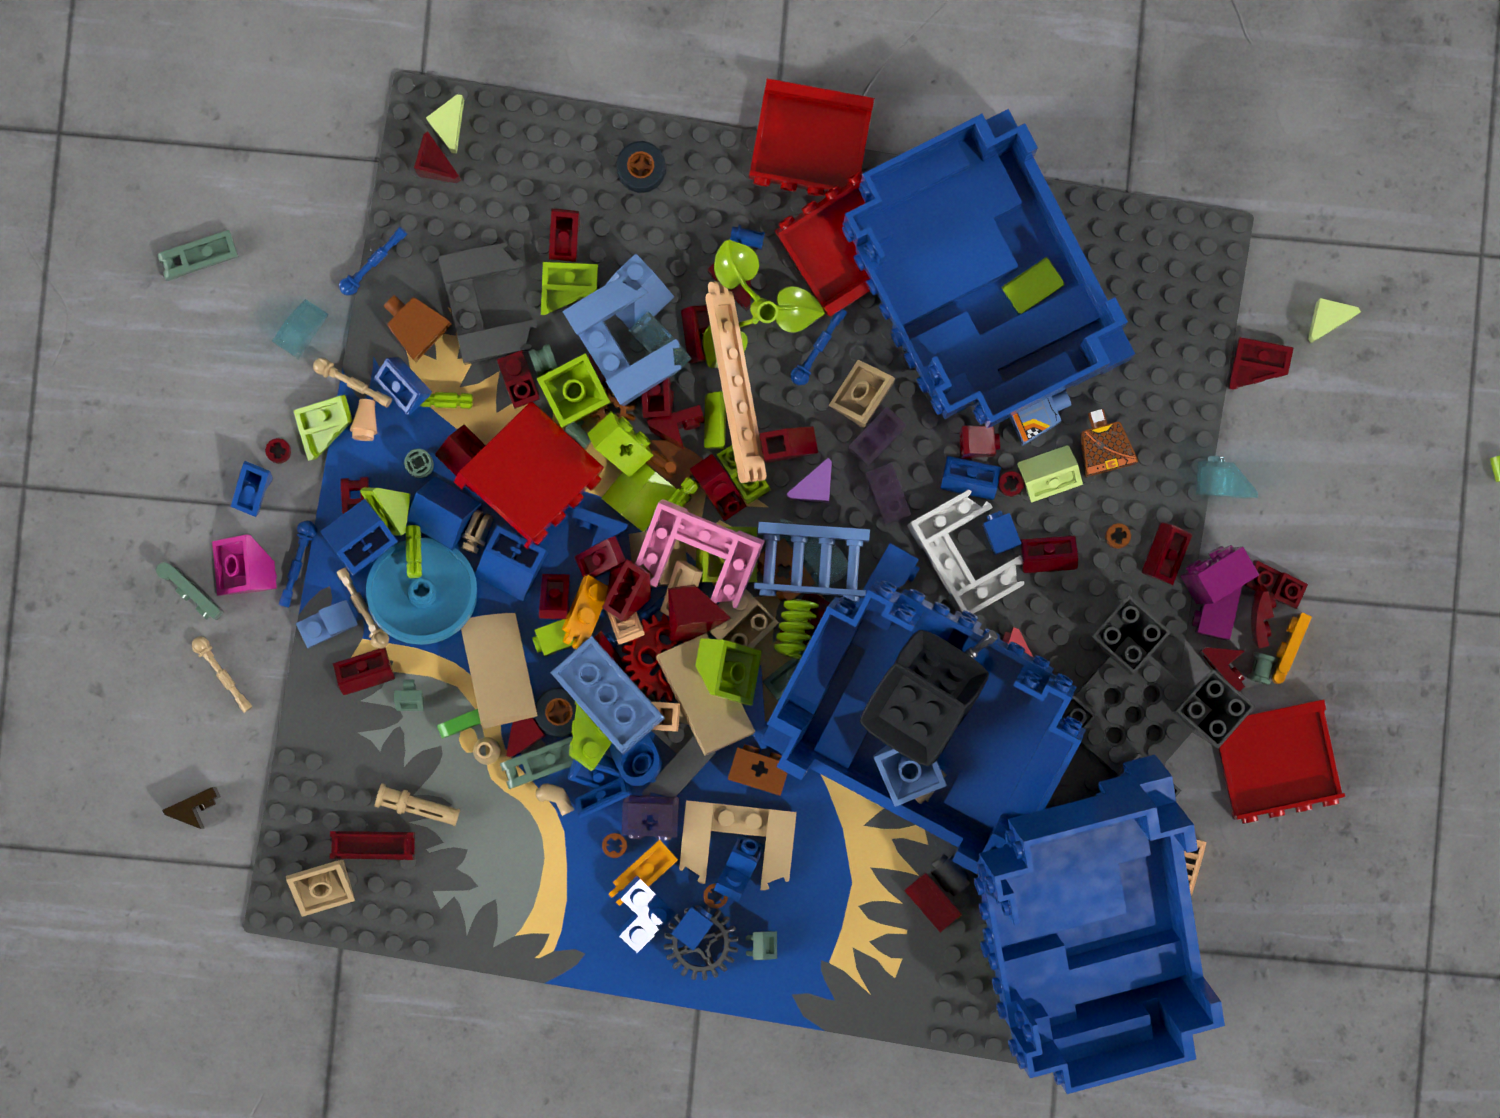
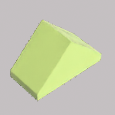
[426,94,464,154]
[1308,298,1361,344]

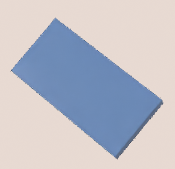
[550,636,665,755]

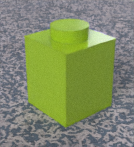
[532,619,574,657]

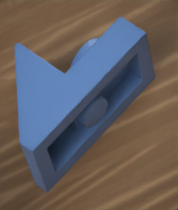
[296,600,358,649]

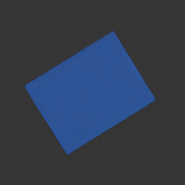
[407,477,482,551]

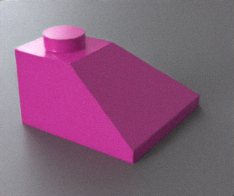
[212,535,277,596]

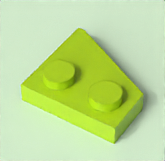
[541,262,598,315]
[293,395,353,461]

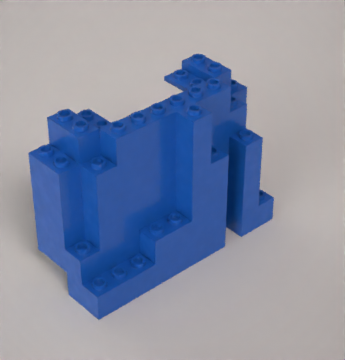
[842,109,1135,429]
[761,580,1086,874]
[974,754,1225,1094]

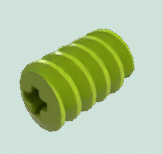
[774,599,819,659]

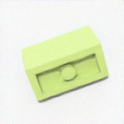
[1017,445,1083,503]

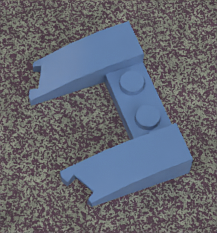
[562,276,682,406]

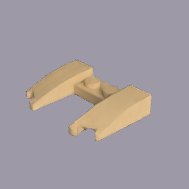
[679,800,797,890]

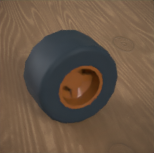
[616,141,666,193]
[535,687,576,737]

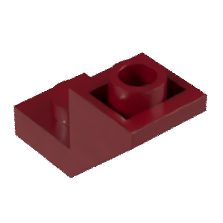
[497,350,540,409]

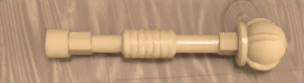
[313,358,392,408]
[336,567,389,649]
[192,636,253,713]

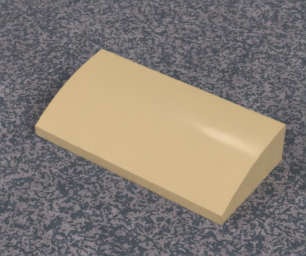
[461,613,538,729]

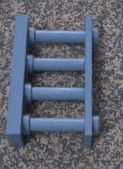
[754,522,870,602]

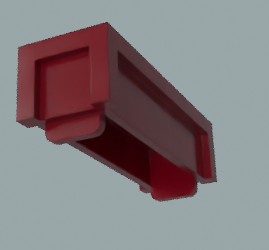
[329,831,415,860]

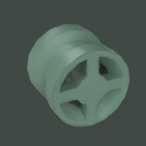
[529,343,558,376]

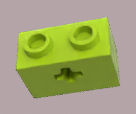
[587,412,654,477]

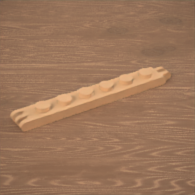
[706,281,767,483]

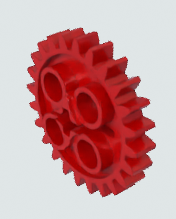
[621,614,694,703]

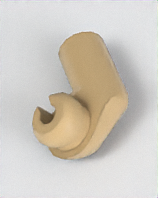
[536,783,574,816]

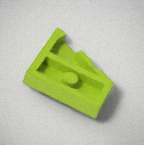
[569,701,612,771]

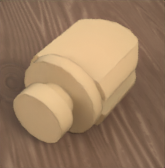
[462,510,493,554]

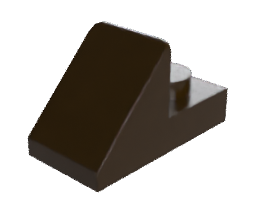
[162,787,221,829]

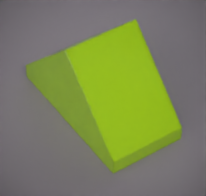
[360,487,411,536]

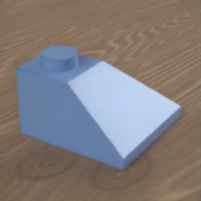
[606,254,674,335]
[873,745,947,807]

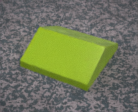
[601,463,677,532]

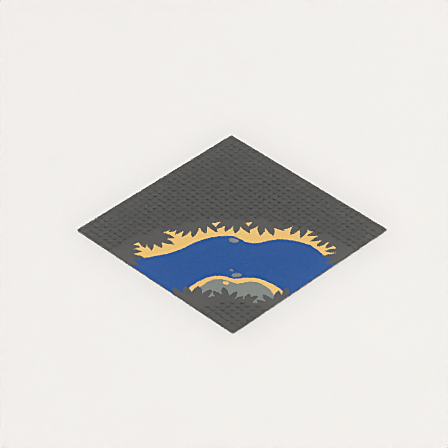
[243,71,1254,1064]

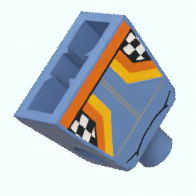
[1010,390,1072,446]

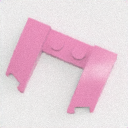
[635,499,765,608]

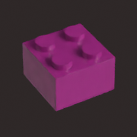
[1180,545,1259,604]

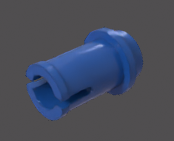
[730,225,765,249]

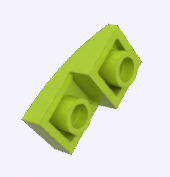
[717,445,771,504]

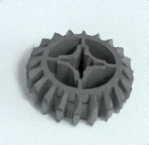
[664,905,738,980]

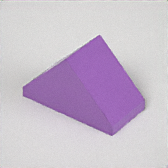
[786,458,832,503]

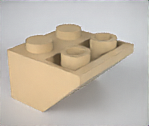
[709,589,779,648]

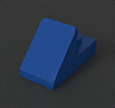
[231,461,273,517]
[572,506,629,547]

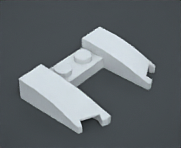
[907,490,1024,614]

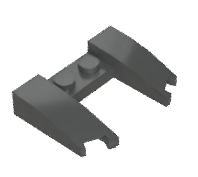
[438,243,537,365]
[609,682,716,804]

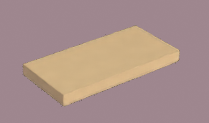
[656,633,755,756]

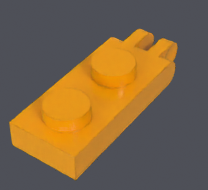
[562,575,608,649]
[1272,612,1312,684]
[609,839,678,906]

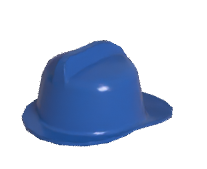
[610,734,662,786]

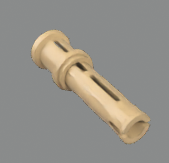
[374,783,460,826]

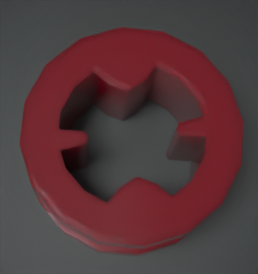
[265,438,291,464]
[998,471,1024,497]

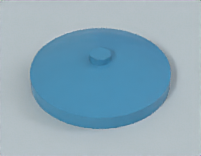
[366,538,477,645]

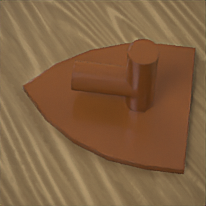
[646,440,702,489]

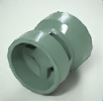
[404,449,434,478]

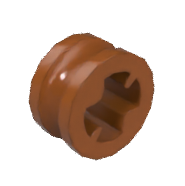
[1105,523,1131,549]
[602,833,627,858]
[703,883,728,908]

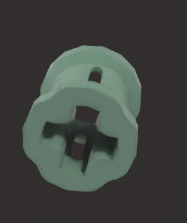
[1247,652,1277,685]

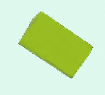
[1001,257,1065,314]
[704,391,726,449]

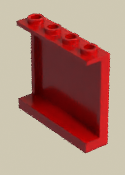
[749,78,875,196]
[774,171,870,316]
[454,402,604,549]
[1219,699,1346,824]

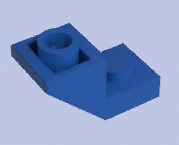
[714,834,765,902]

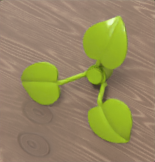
[703,239,824,368]

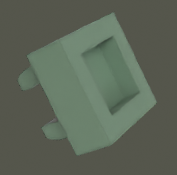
[564,420,591,450]
[394,679,424,711]
[746,931,777,960]

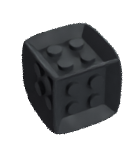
[860,630,989,766]

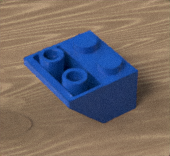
[320,499,398,576]
[475,525,548,601]

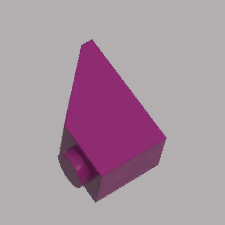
[1192,586,1242,641]

